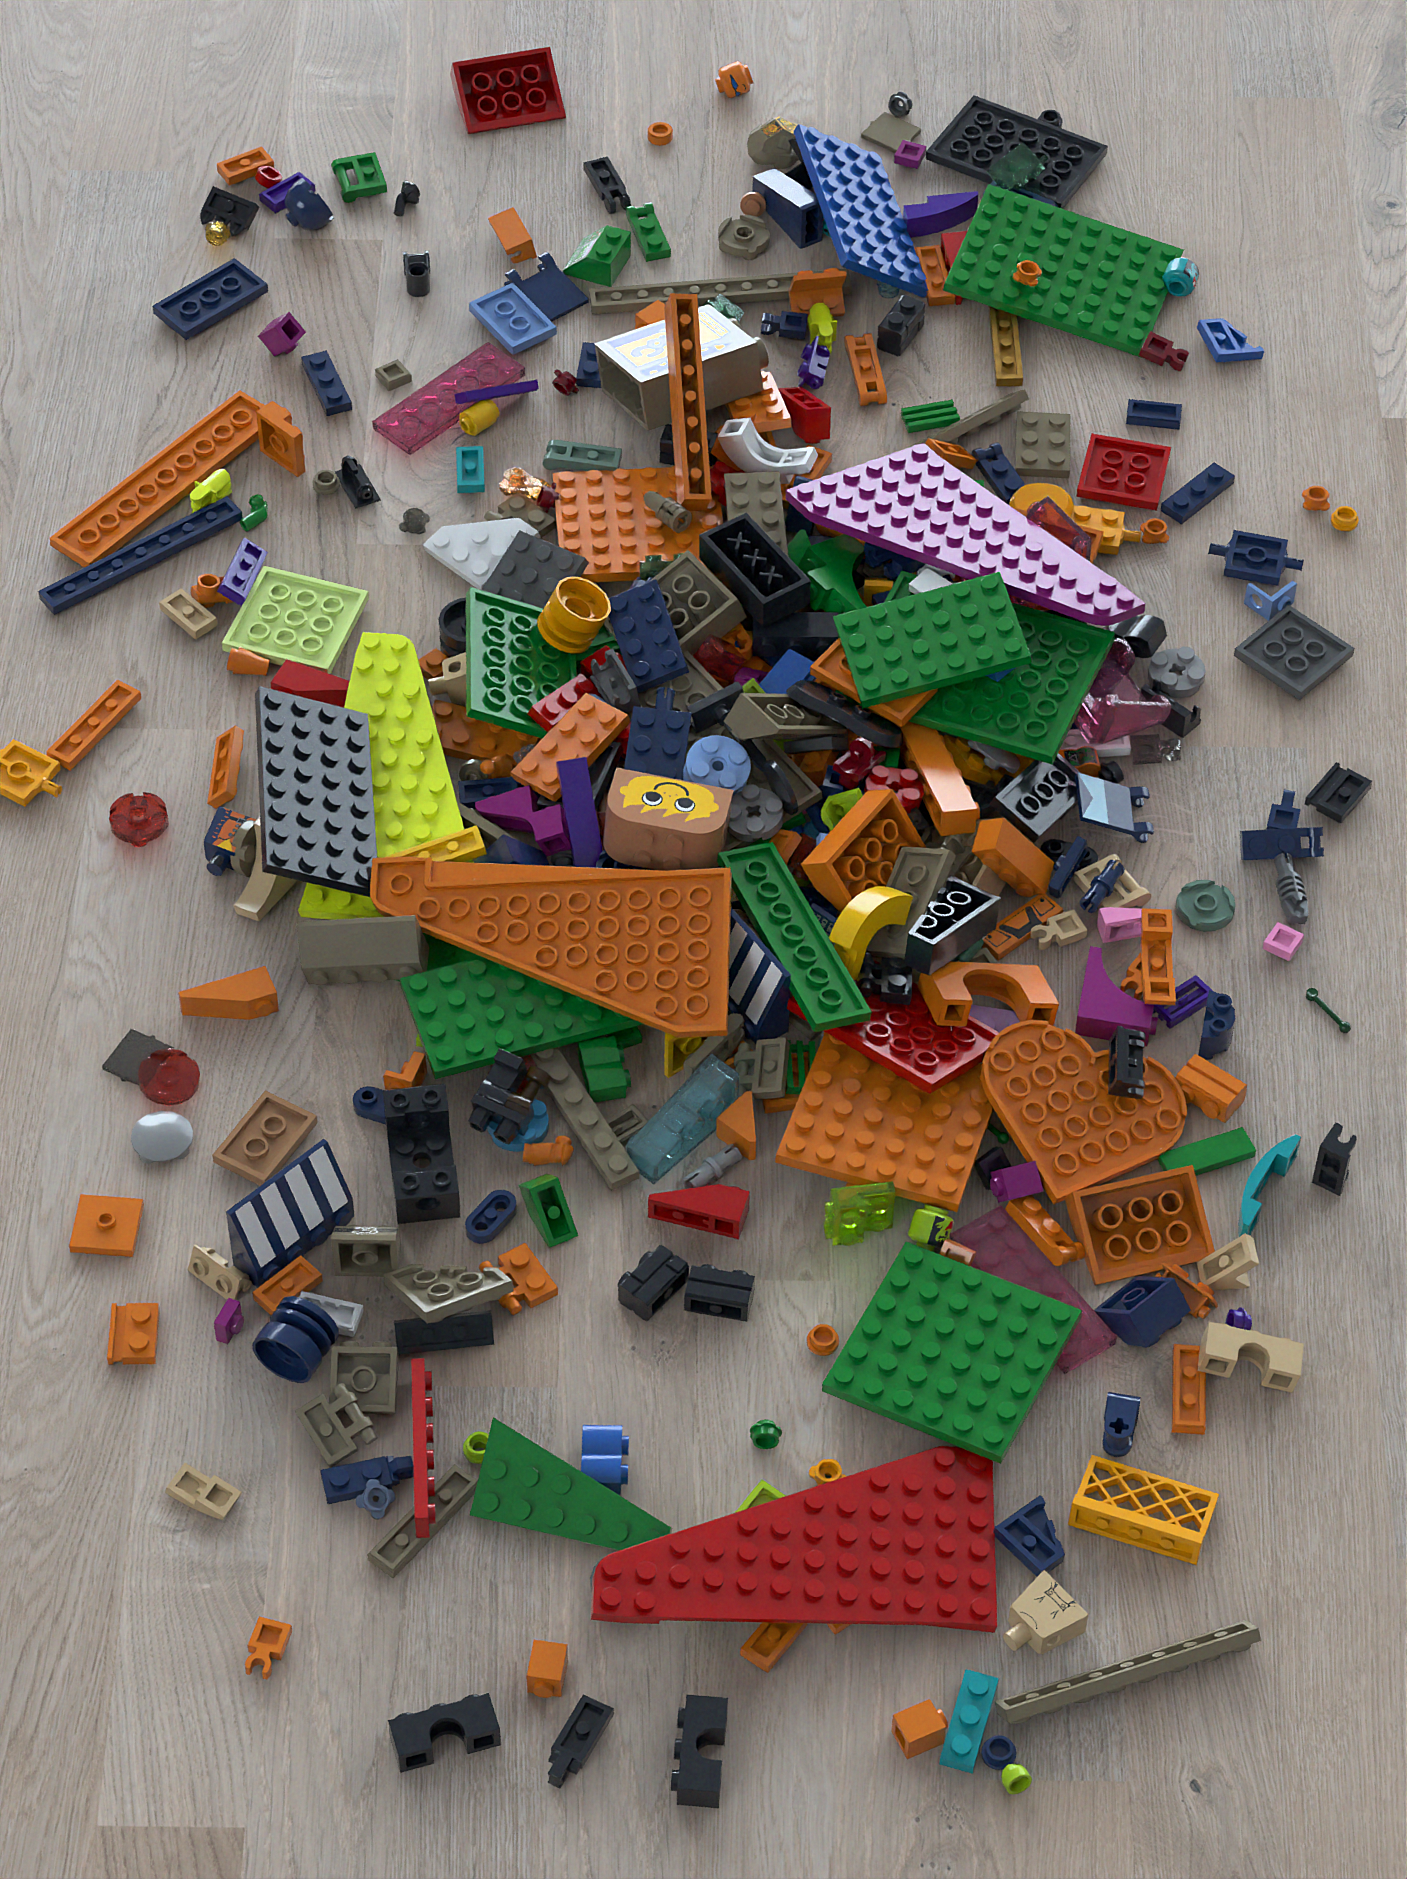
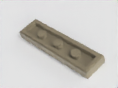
[367,1464,478,1578]

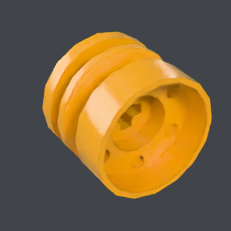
[537,577,611,654]

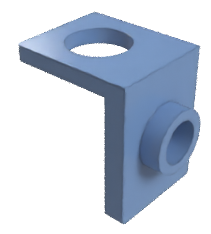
[1244,581,1297,621]

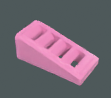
[1097,907,1142,943]

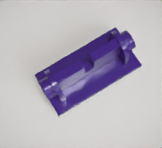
[797,336,830,389]

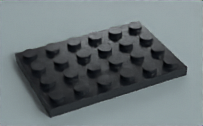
[926,95,1108,209]

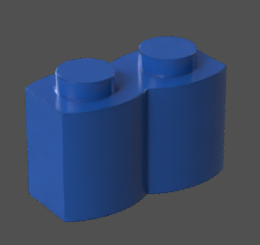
[581,1425,629,1495]

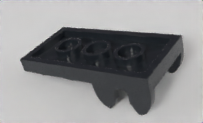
[990,753,1082,843]

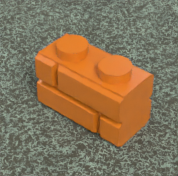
[1175,1054,1247,1123]

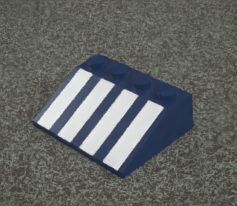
[728,907,791,1044]
[226,1139,354,1288]

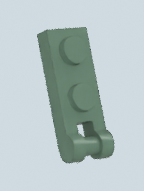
[542,440,622,471]

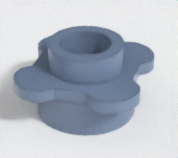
[356,1479,395,1519]

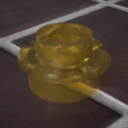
[205,221,230,246]

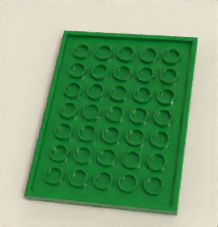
[943,184,1184,358]
[835,570,1115,764]

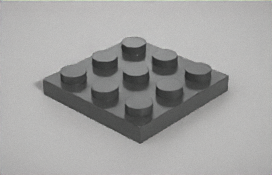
[482,530,589,609]
[1234,605,1355,700]

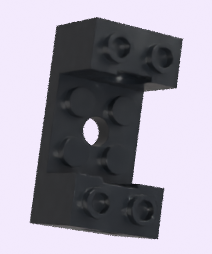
[383,1084,460,1224]

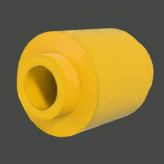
[459,399,500,436]

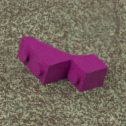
[475,785,571,857]

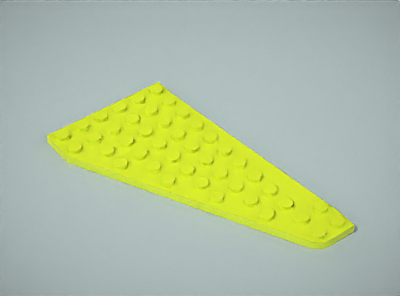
[298,632,474,920]

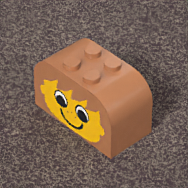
[603,768,734,871]

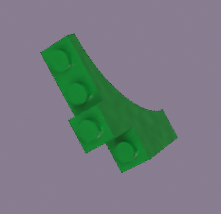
[798,534,867,615]

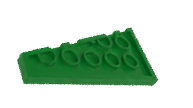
[470,1417,672,1550]

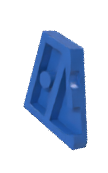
[1197,318,1264,362]

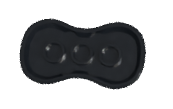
[786,680,903,748]

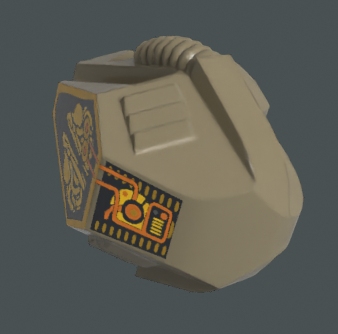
[747,116,799,169]

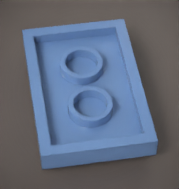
[469,283,557,355]

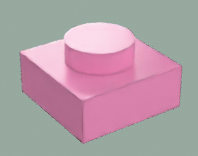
[1263,922,1304,961]

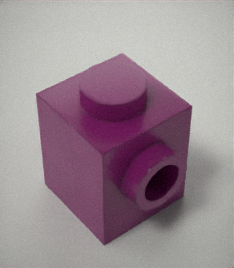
[258,312,306,356]
[990,1161,1043,1203]

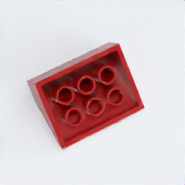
[450,47,566,134]

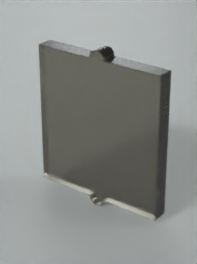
[102,1029,174,1089]

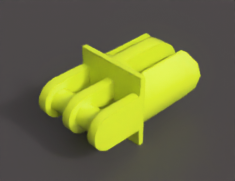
[808,302,837,354]
[190,469,232,513]

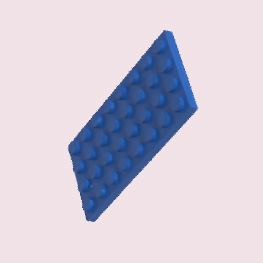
[793,124,928,298]

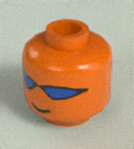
[715,61,753,98]

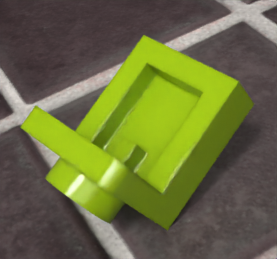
[821,788,863,831]

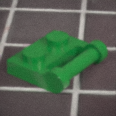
[331,152,387,203]

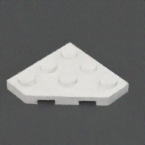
[423,518,540,590]

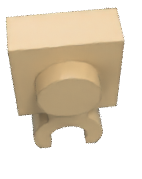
[1030,909,1088,950]

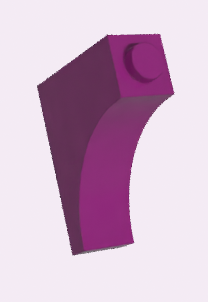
[1075,946,1158,1047]

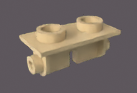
[187,1245,252,1300]

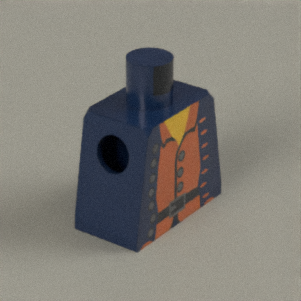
[204,806,256,876]

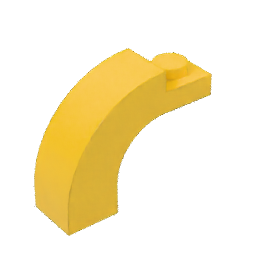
[829,886,913,980]

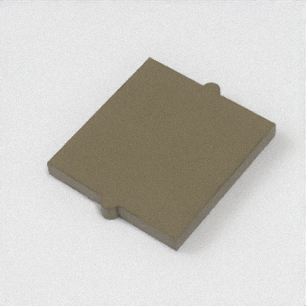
[861,112,921,153]

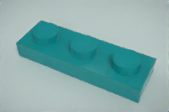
[939,1669,999,1774]

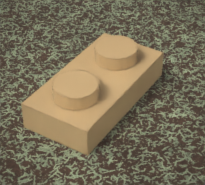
[159,588,218,639]

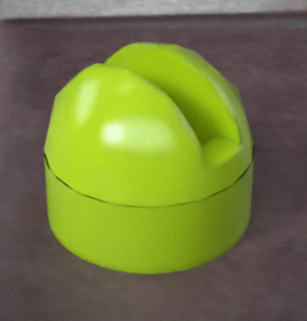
[1001,1764,1032,1794]

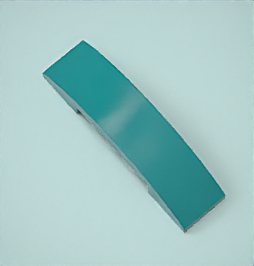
[1238,1134,1301,1237]

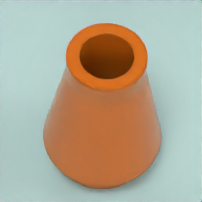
[227,647,270,676]

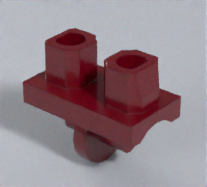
[833,738,886,790]

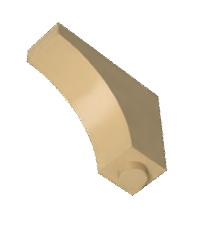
[233,817,297,922]

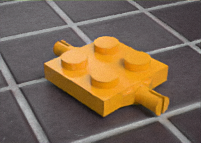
[1068,505,1141,555]
[0,739,62,807]

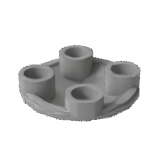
[968,740,1021,773]
[131,1111,193,1163]

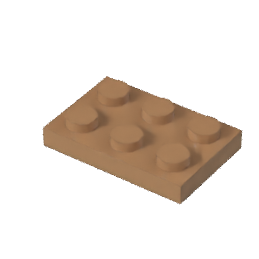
[212,1090,318,1186]

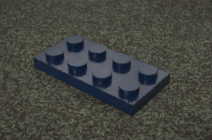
[152,258,268,340]
[608,579,689,693]

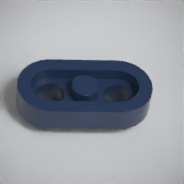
[353,1086,386,1125]
[465,1190,517,1244]

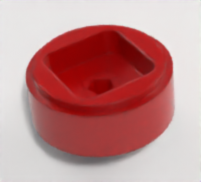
[255,166,282,188]

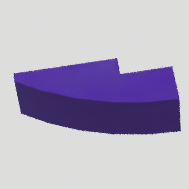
[903,191,979,238]

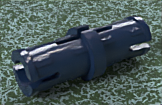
[1079,860,1125,913]

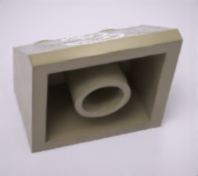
[331,1225,401,1277]

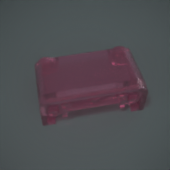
[1074,638,1172,744]

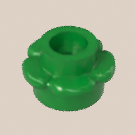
[750,1419,782,1449]

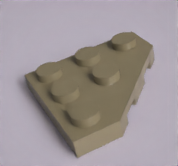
[383,1264,514,1324]

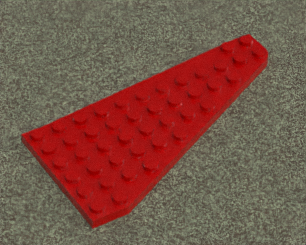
[591,1446,997,1633]

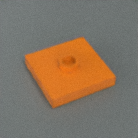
[69,1194,144,1257]

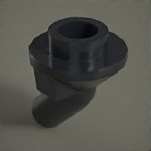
[394,181,420,216]

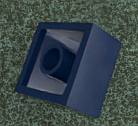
[1092,1276,1191,1348]

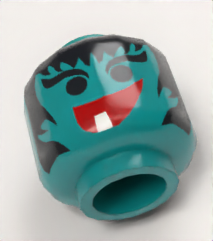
[1162,258,1199,297]

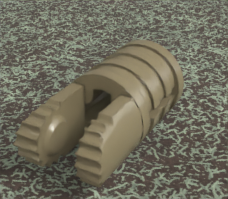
[643,491,692,533]

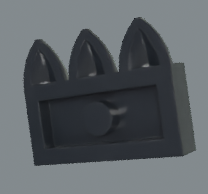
[200,186,260,237]

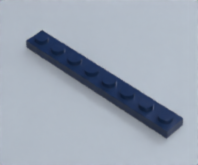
[38,496,243,615]

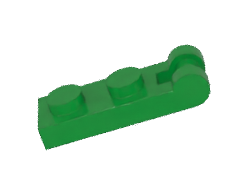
[626,202,671,262]

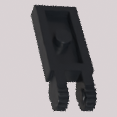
[583,156,631,214]

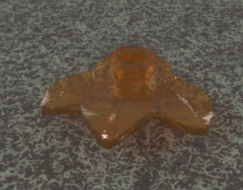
[499,467,551,501]

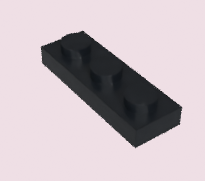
[394,1310,494,1355]

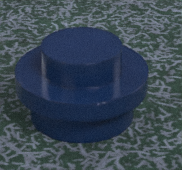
[981,1735,1017,1770]

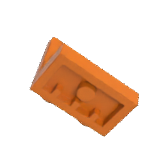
[788,268,847,319]

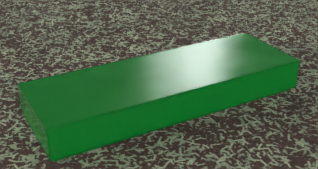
[1157,1127,1256,1176]

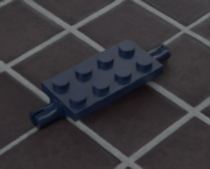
[624,687,692,780]

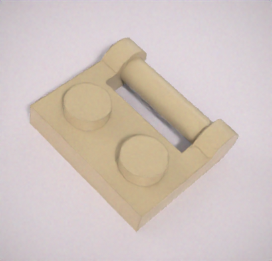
[1074,854,1152,909]

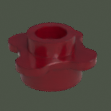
[552,369,579,396]
[536,482,559,513]

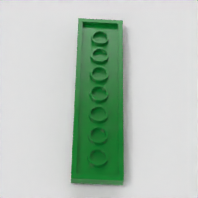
[717,842,872,1032]

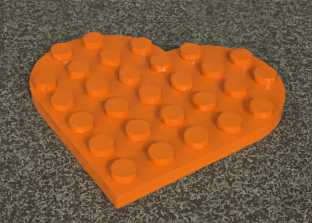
[981,1020,1187,1205]

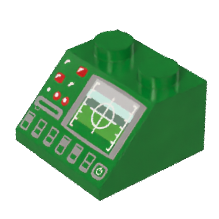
[563,225,631,287]

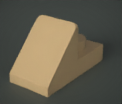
[1197,1233,1259,1291]

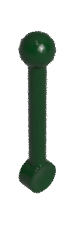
[1306,988,1351,1033]

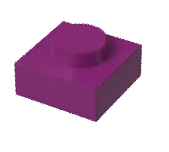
[894,140,927,169]
[214,1298,244,1345]

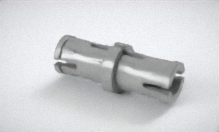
[682,1144,742,1189]

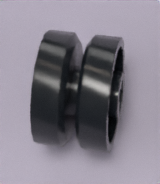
[438,597,466,658]

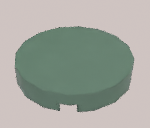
[1175,880,1236,932]

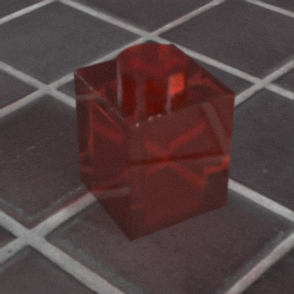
[693,634,746,682]

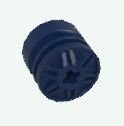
[252,1296,339,1383]

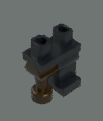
[468,1048,552,1145]

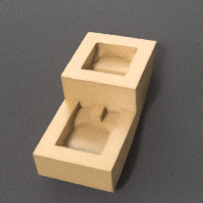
[165,1463,242,1520]

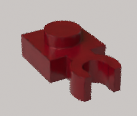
[1138,331,1189,371]

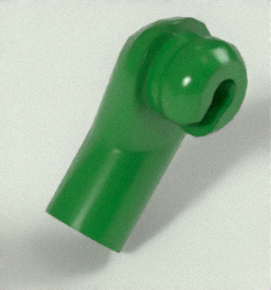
[240,494,268,532]

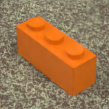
[971,818,1054,897]

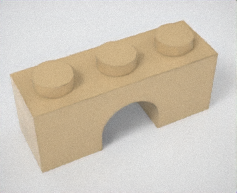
[1197,1321,1304,1393]

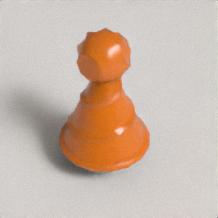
[480,755,513,779]

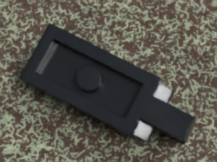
[548,1694,614,1789]

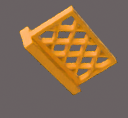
[1068,1455,1219,1565]

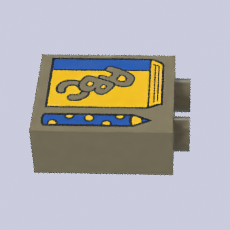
[595,304,769,431]

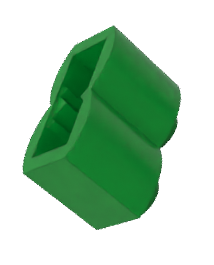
[577,1036,631,1103]

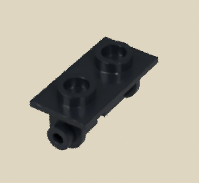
[335,455,381,509]

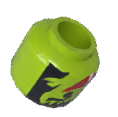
[908,1204,954,1252]

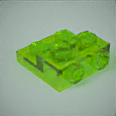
[823,1181,895,1246]

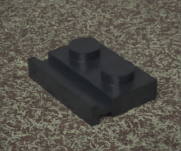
[1305,762,1372,824]

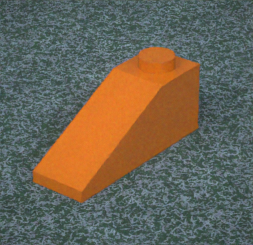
[178,966,279,1020]

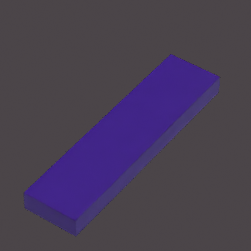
[556,757,603,868]

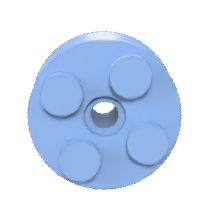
[683,735,751,795]

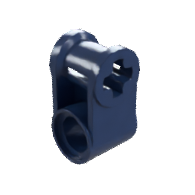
[1102,1392,1141,1457]

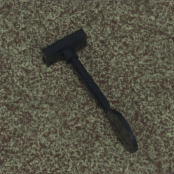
[687,681,798,816]

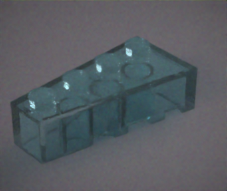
[626,1053,739,1184]

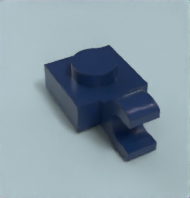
[761,311,808,340]
[1267,789,1301,829]

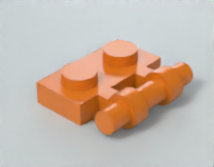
[479,1243,558,1315]

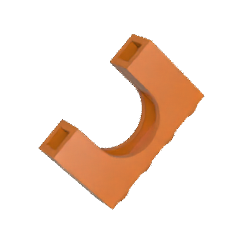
[917,961,1059,1026]

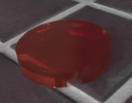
[138,1048,200,1106]

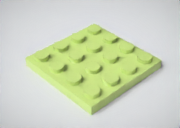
[222,566,369,674]

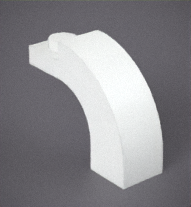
[718,418,818,484]

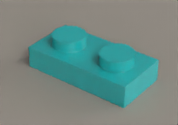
[456,446,485,493]

